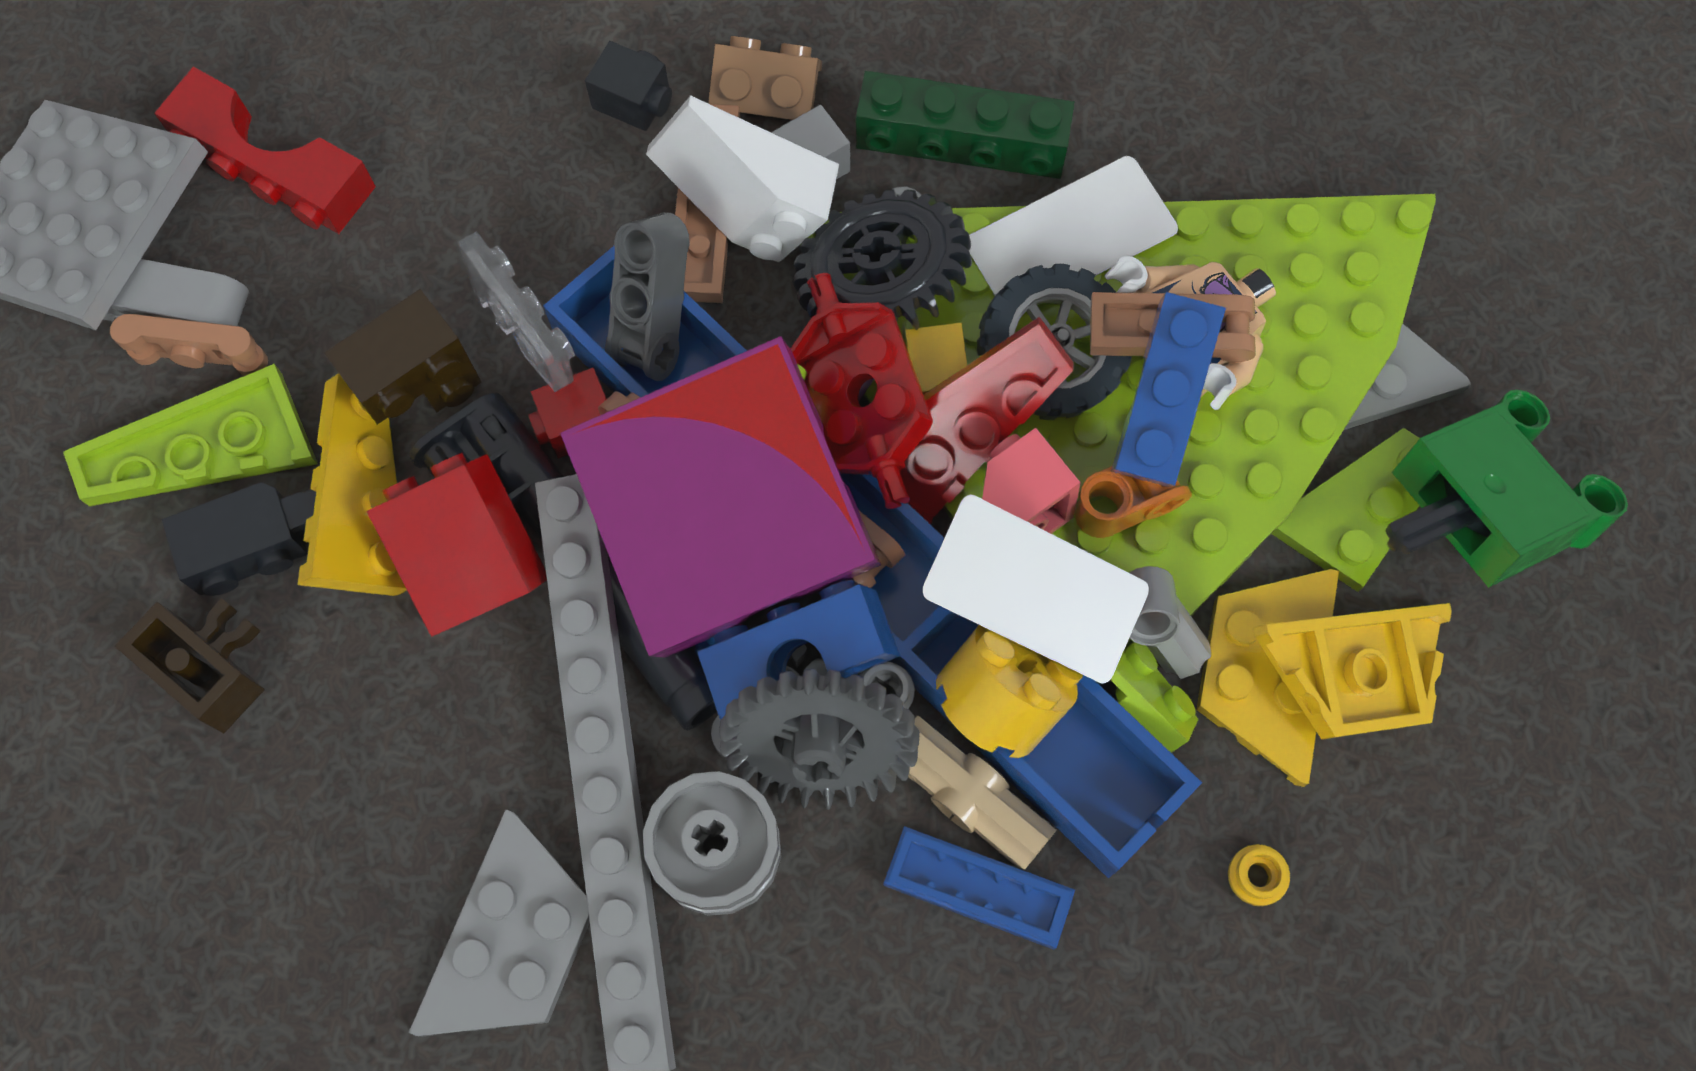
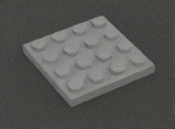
[0,100,208,330]

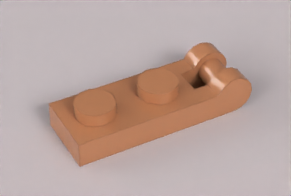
[1090,292,1256,362]

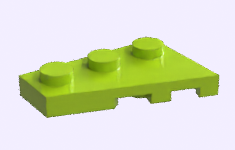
[1271,428,1420,592]

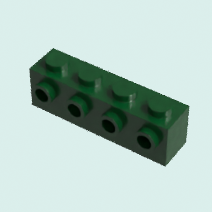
[856,71,1075,179]

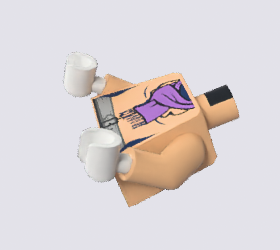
[1105,256,1276,410]

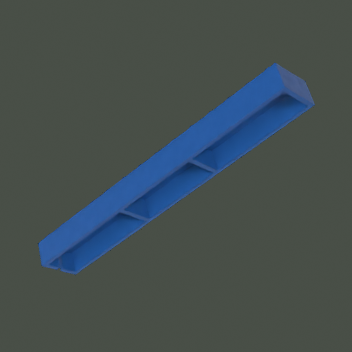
[543,246,1202,878]

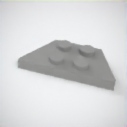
[1344,324,1471,430]
[409,810,590,1037]

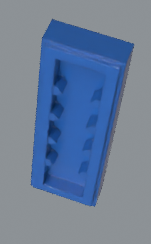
[883,826,1075,950]

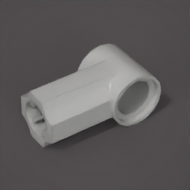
[1129,566,1211,679]

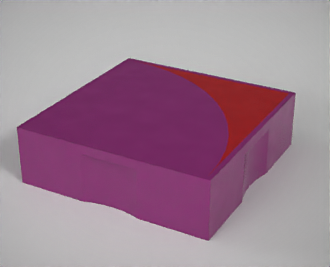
[560,336,881,658]

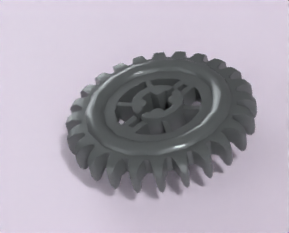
[719,669,920,810]

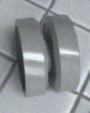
[643,771,781,916]

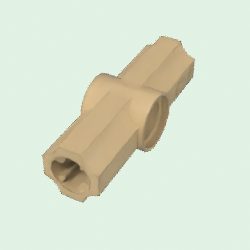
[908,716,1057,871]

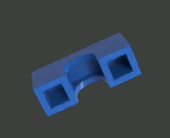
[1111,292,1226,487]
[697,580,900,720]

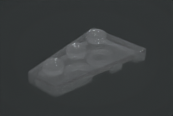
[457,231,575,392]

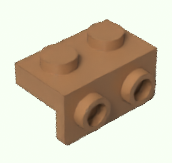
[708,36,823,120]

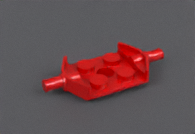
[790,273,933,509]

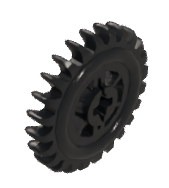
[792,189,972,330]

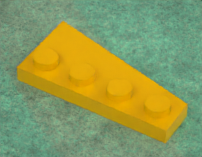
[297,374,407,596]

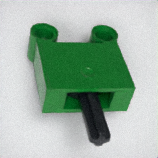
[1385,389,1628,588]

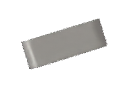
[103,259,249,326]

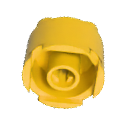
[936,625,1083,758]

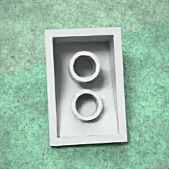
[646,96,839,262]

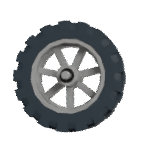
[977,264,1132,420]

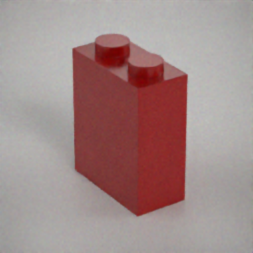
[367,453,547,637]

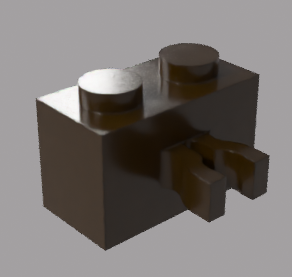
[114,598,265,734]

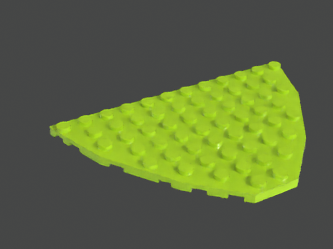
[800,194,1436,616]

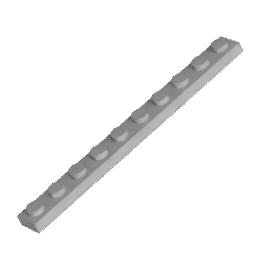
[535,474,676,1071]

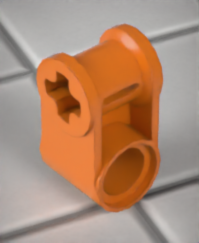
[1075,466,1192,538]

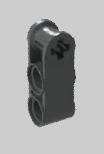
[605,212,690,381]

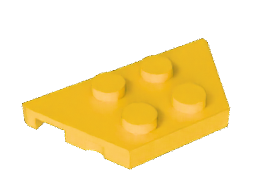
[1196,569,1339,787]
[1253,603,1452,739]

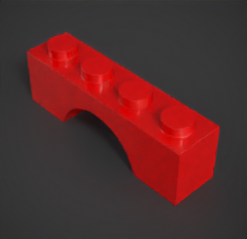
[154,66,376,234]

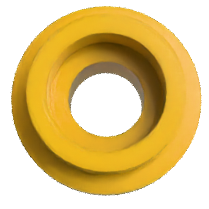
[1228,844,1290,906]

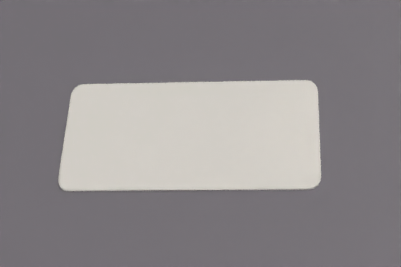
[969,156,1178,296]
[923,494,1149,683]

